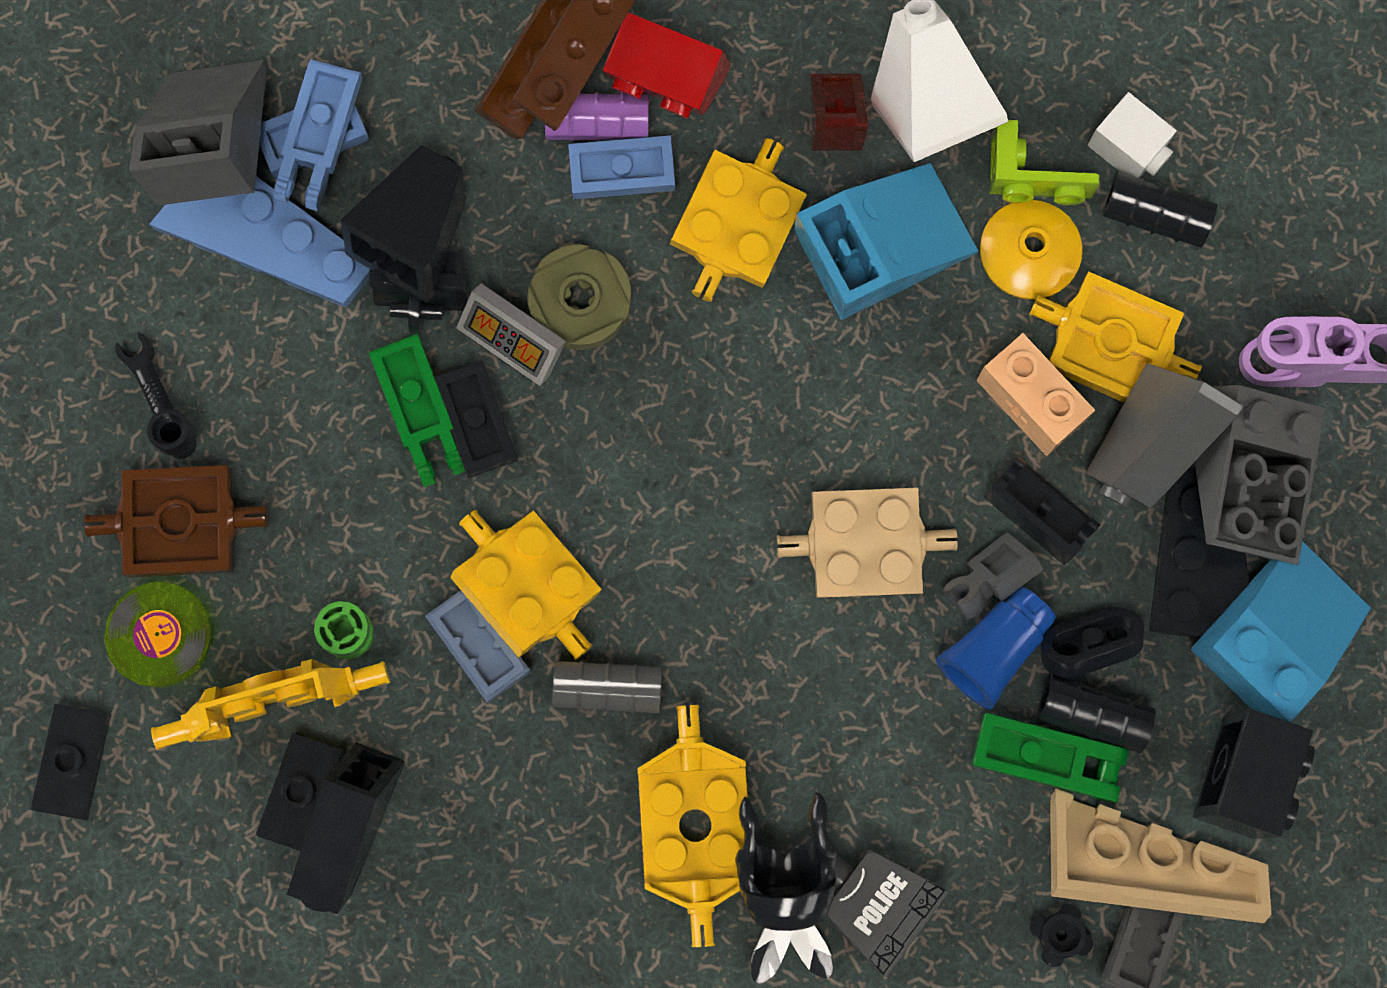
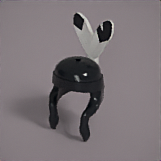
[735,792,838,984]

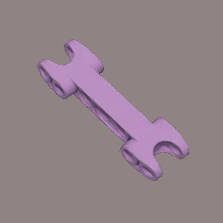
[1238,316,1387,387]

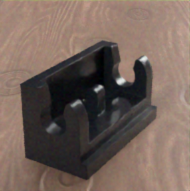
[984,456,1101,565]

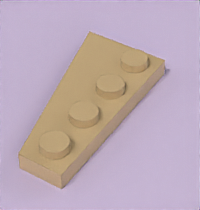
[1050,789,1272,923]

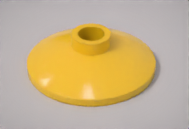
[980,200,1082,300]

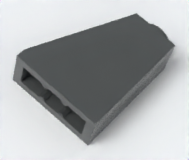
[1085,363,1243,508]

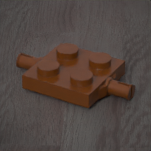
[84,465,269,578]

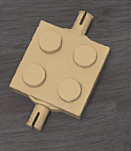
[777,488,957,598]

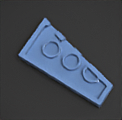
[149,176,370,308]

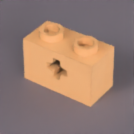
[976,333,1095,456]

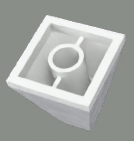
[871,0,1008,162]

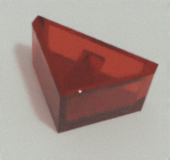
[810,74,868,151]

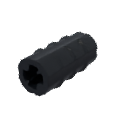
[1103,172,1217,248]
[1037,675,1156,754]

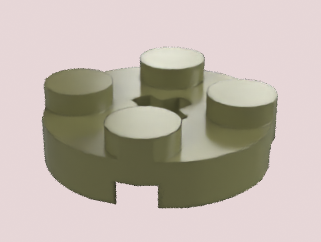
[527,244,632,350]

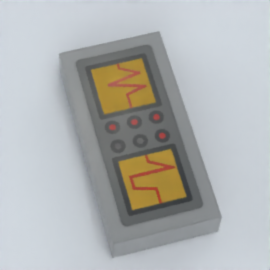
[456,283,566,386]

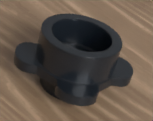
[1030,904,1093,967]

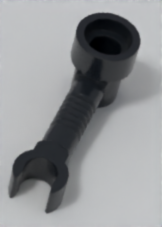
[115,332,197,459]

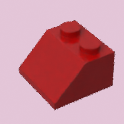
[603,12,731,119]

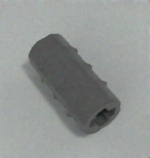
[552,661,663,714]

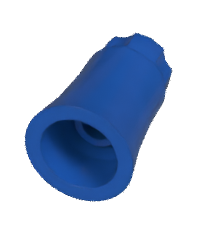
[936,587,1056,709]

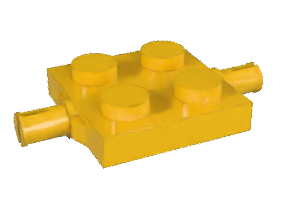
[670,138,807,302]
[1029,271,1202,403]
[450,510,602,660]

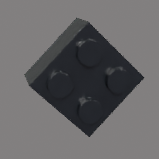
[1192,708,1315,839]

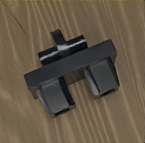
[369,252,468,334]

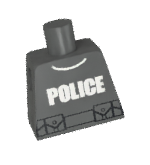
[826,850,949,977]

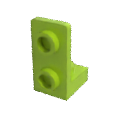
[989,120,1099,205]

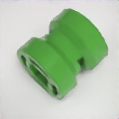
[314,601,375,660]

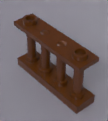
[474,0,635,140]

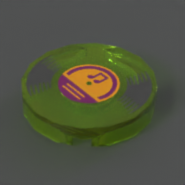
[104,581,214,689]

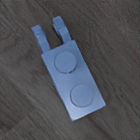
[273,59,363,211]

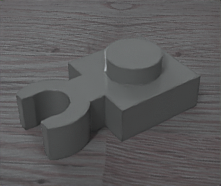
[942,532,1043,620]

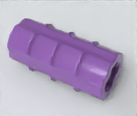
[545,91,649,143]

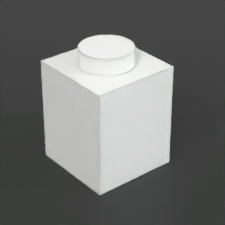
[1087,92,1177,179]

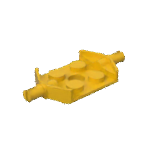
[151,659,390,750]
[637,705,748,947]

